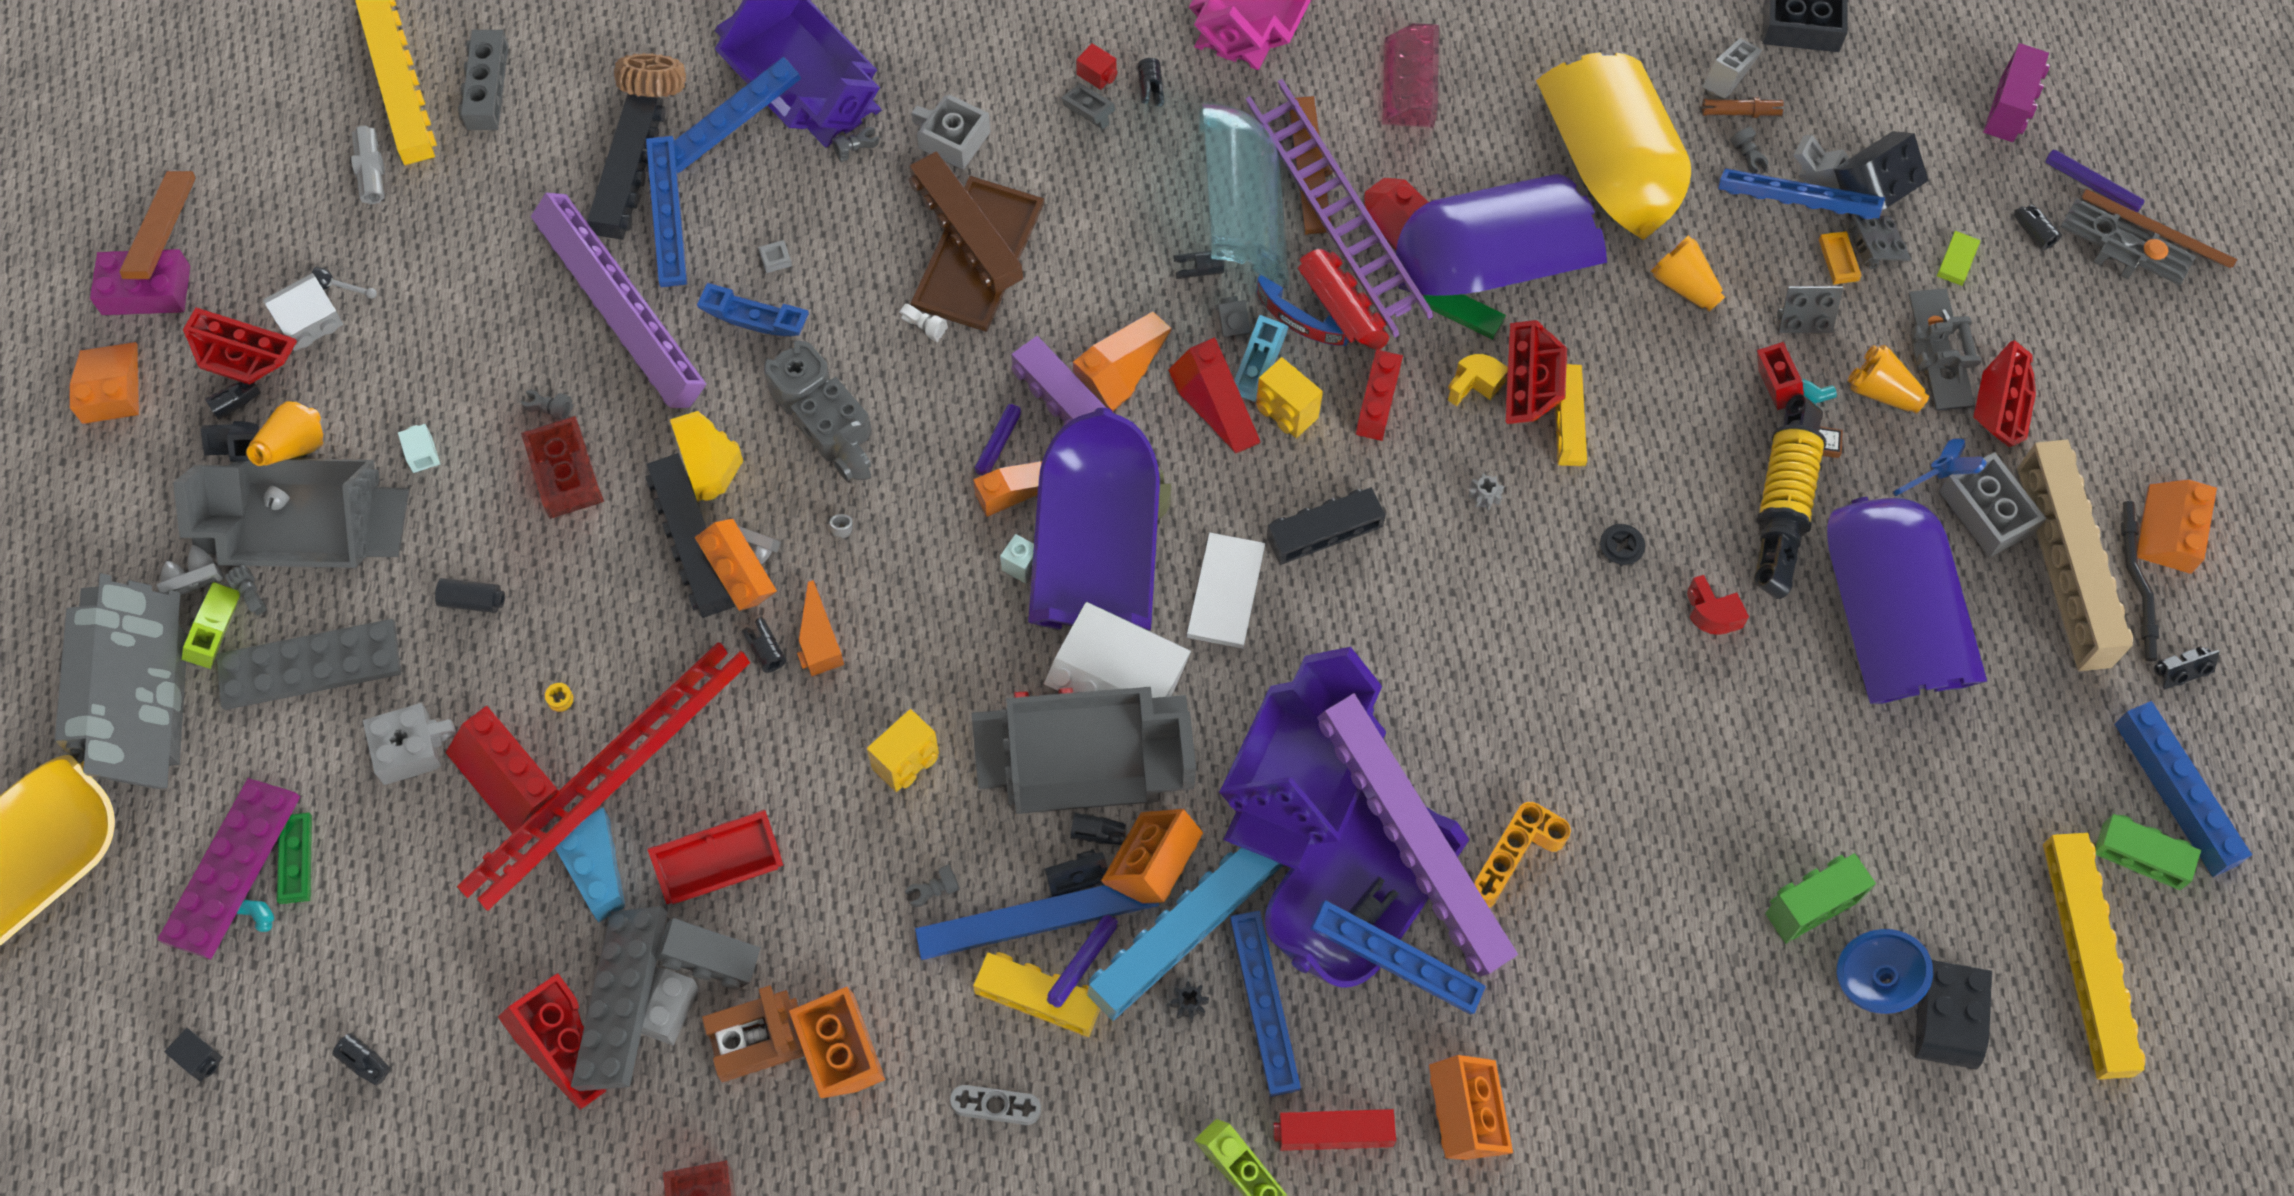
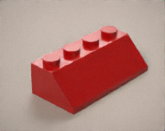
[445,706,558,834]

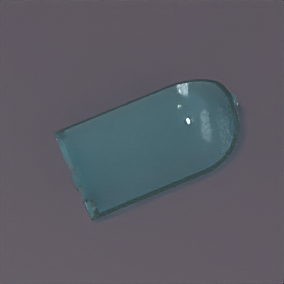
[1199,102,1289,285]

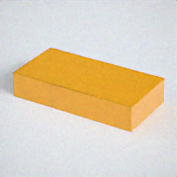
[1819,231,1862,285]

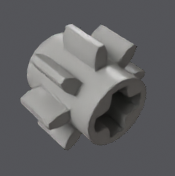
[1468,473,1504,510]

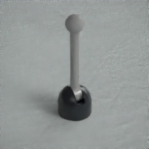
[311,266,377,299]

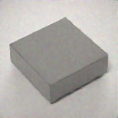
[758,240,792,273]

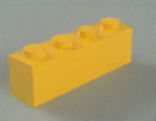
[973,952,1100,1038]

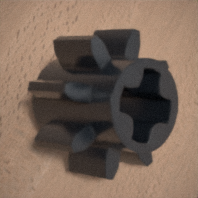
[1170,981,1209,1023]

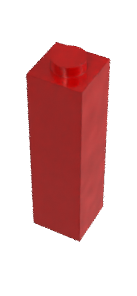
[1273,1109,1396,1151]

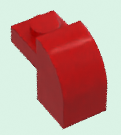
[1687,574,1749,635]

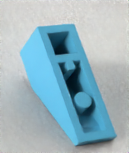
[1234,315,1289,402]

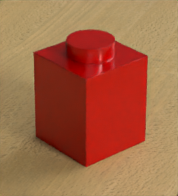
[1076,43,1118,90]

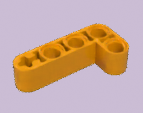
[1474,802,1571,908]

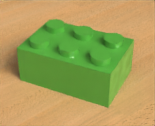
[1765,853,1876,944]

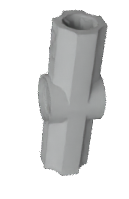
[351,125,385,205]

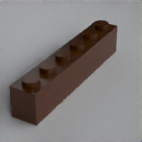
[908,151,1023,295]

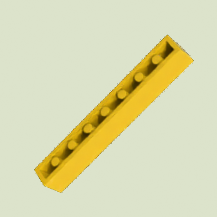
[355,0,437,166]
[2043,833,2145,1079]

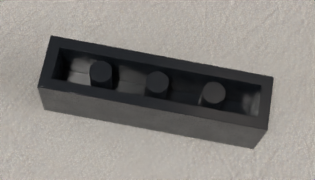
[1266,487,1386,565]

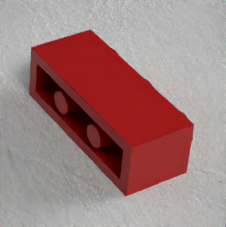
[1356,349,1403,441]

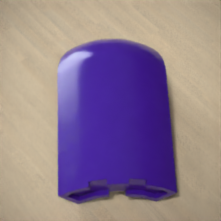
[1395,174,1607,295]
[1028,408,1160,631]
[1827,497,1988,704]
[1265,790,1470,988]

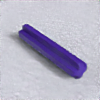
[975,404,1021,476]

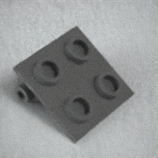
[1848,214,1912,269]
[1777,286,1843,333]

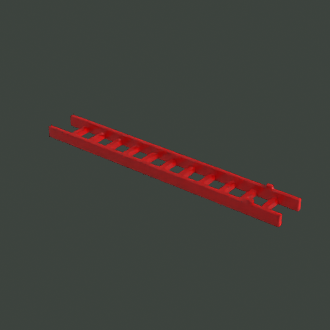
[456,642,750,911]

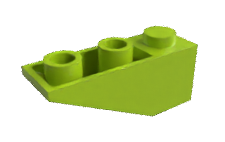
[181,582,240,669]
[1194,1119,1287,1196]

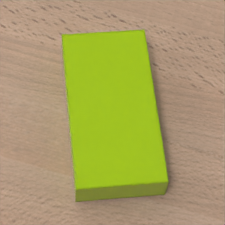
[1937,230,1981,286]

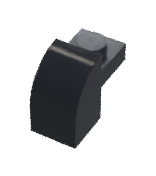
[201,421,260,462]

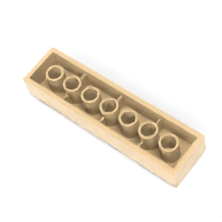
[2017,439,2133,671]

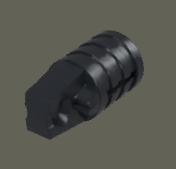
[205,382,261,420]
[1070,812,1126,845]
[332,1033,391,1085]

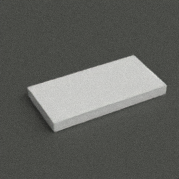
[1187,533,1265,649]

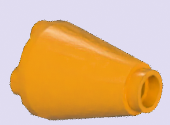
[1651,235,1725,312]
[1847,345,1929,414]
[246,401,323,466]

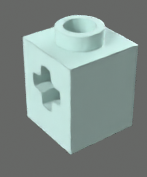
[398,424,440,473]
[1000,534,1034,583]

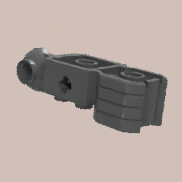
[764,341,872,481]

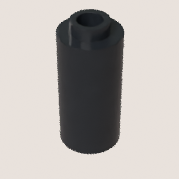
[435,578,505,613]

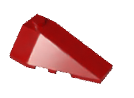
[1168,337,1261,454]
[498,973,606,1110]

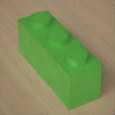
[2095,814,2201,890]

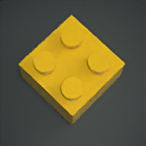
[1256,357,1323,438]
[867,708,939,792]

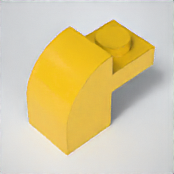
[1448,354,1508,407]

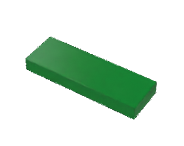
[1423,294,1506,340]
[277,812,312,904]

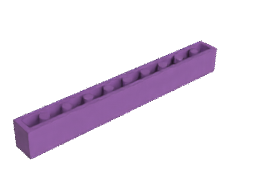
[531,193,707,408]
[1317,693,1518,977]

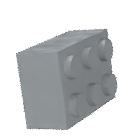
[1939,452,2046,558]

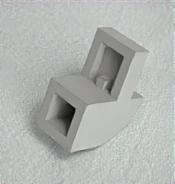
[1793,134,1850,189]

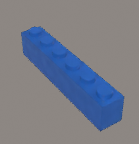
[2114,701,2252,877]

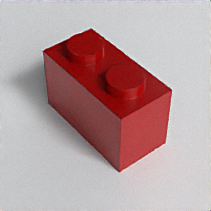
[1757,342,1804,411]

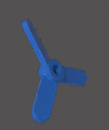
[1892,438,1986,496]

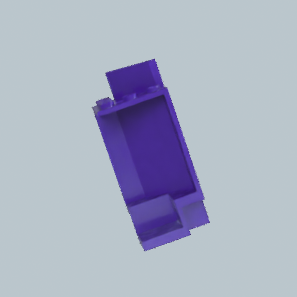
[714,0,882,148]
[1219,647,1386,872]

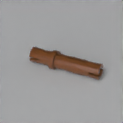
[1702,97,1784,118]

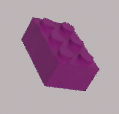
[1983,43,2050,142]
[90,249,190,315]

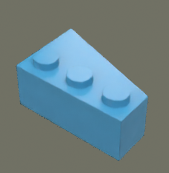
[555,807,625,923]

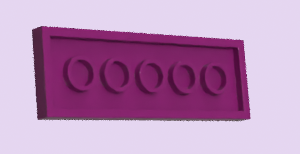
[157,778,300,960]

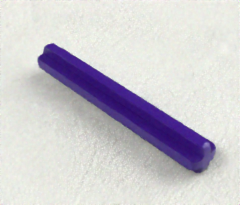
[2045,149,2145,212]
[1047,915,1118,1008]

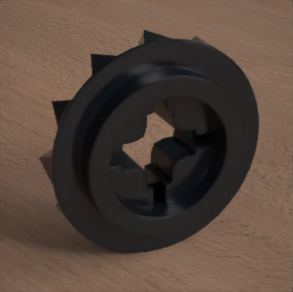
[1599,524,1646,567]

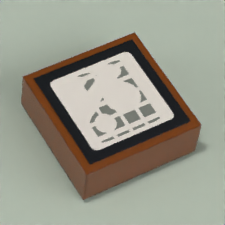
[1819,426,1843,458]

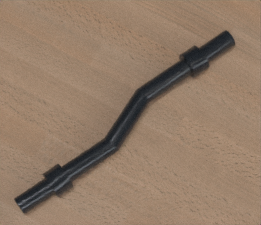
[2121,501,2160,662]

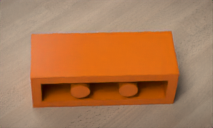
[695,519,777,611]

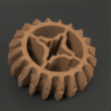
[614,53,686,98]

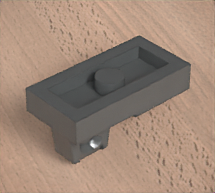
[1061,83,1115,130]

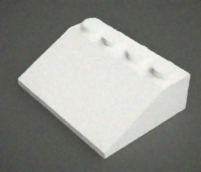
[1044,602,1191,698]

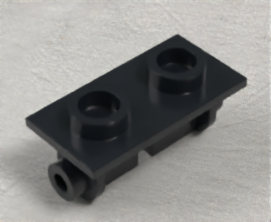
[2154,646,2220,690]

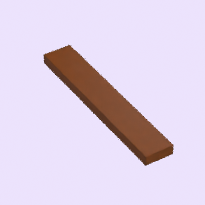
[1289,96,1331,235]
[119,171,196,279]
[2081,189,2238,268]

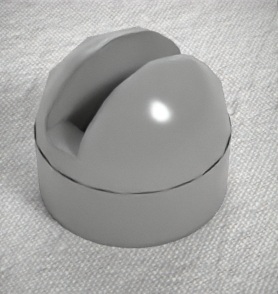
[263,486,290,510]
[830,514,853,539]

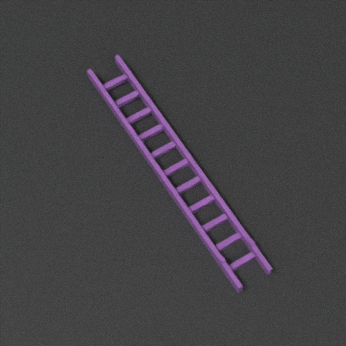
[1246,79,1433,338]

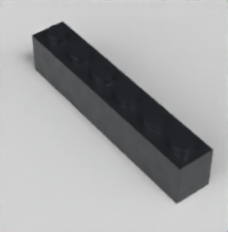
[587,94,666,240]
[645,453,735,618]

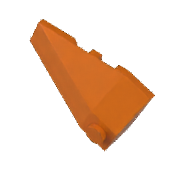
[1073,311,1172,411]

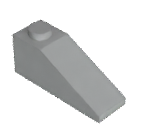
[1702,38,1762,99]

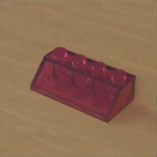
[1382,23,1439,128]

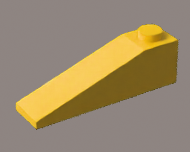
[670,411,743,501]

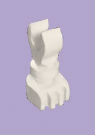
[899,304,948,342]

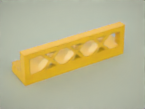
[1555,364,1587,466]

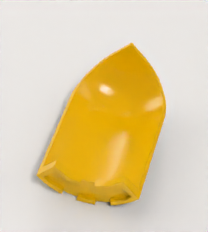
[1536,52,1691,240]
[0,755,115,946]

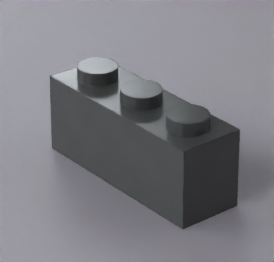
[655,918,761,990]

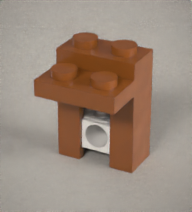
[702,985,805,1083]

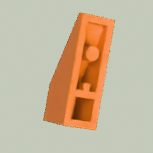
[973,461,1042,517]
[797,580,844,677]

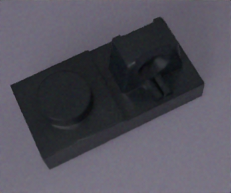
[1044,849,1108,897]

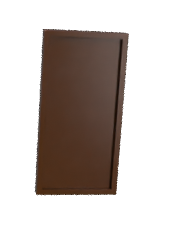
[910,176,1044,332]

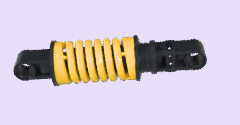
[1754,394,1826,599]

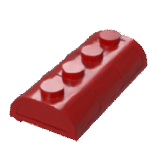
[1297,249,1390,350]
[647,809,783,905]

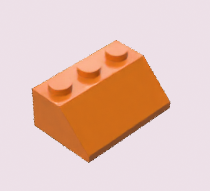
[2137,479,2217,574]
[1101,809,1203,903]
[789,986,886,1098]
[1429,1055,1513,1160]

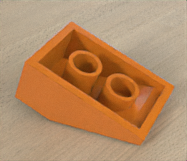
[70,342,139,424]

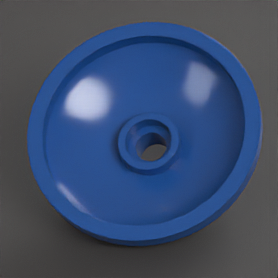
[1837,929,1933,1014]

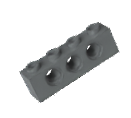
[458,30,509,130]

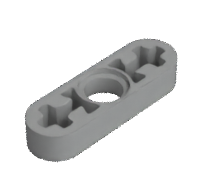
[950,1085,1041,1125]

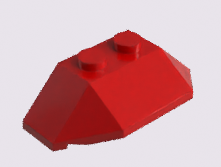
[1364,177,1429,250]
[183,307,297,385]
[1505,320,1567,424]
[1973,340,2036,447]

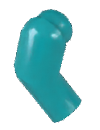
[1802,379,1837,404]
[236,899,275,932]

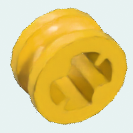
[545,683,574,712]

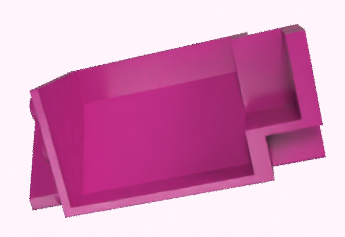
[1189,0,1311,70]

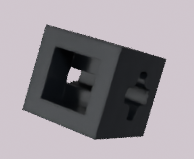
[164,1028,223,1082]

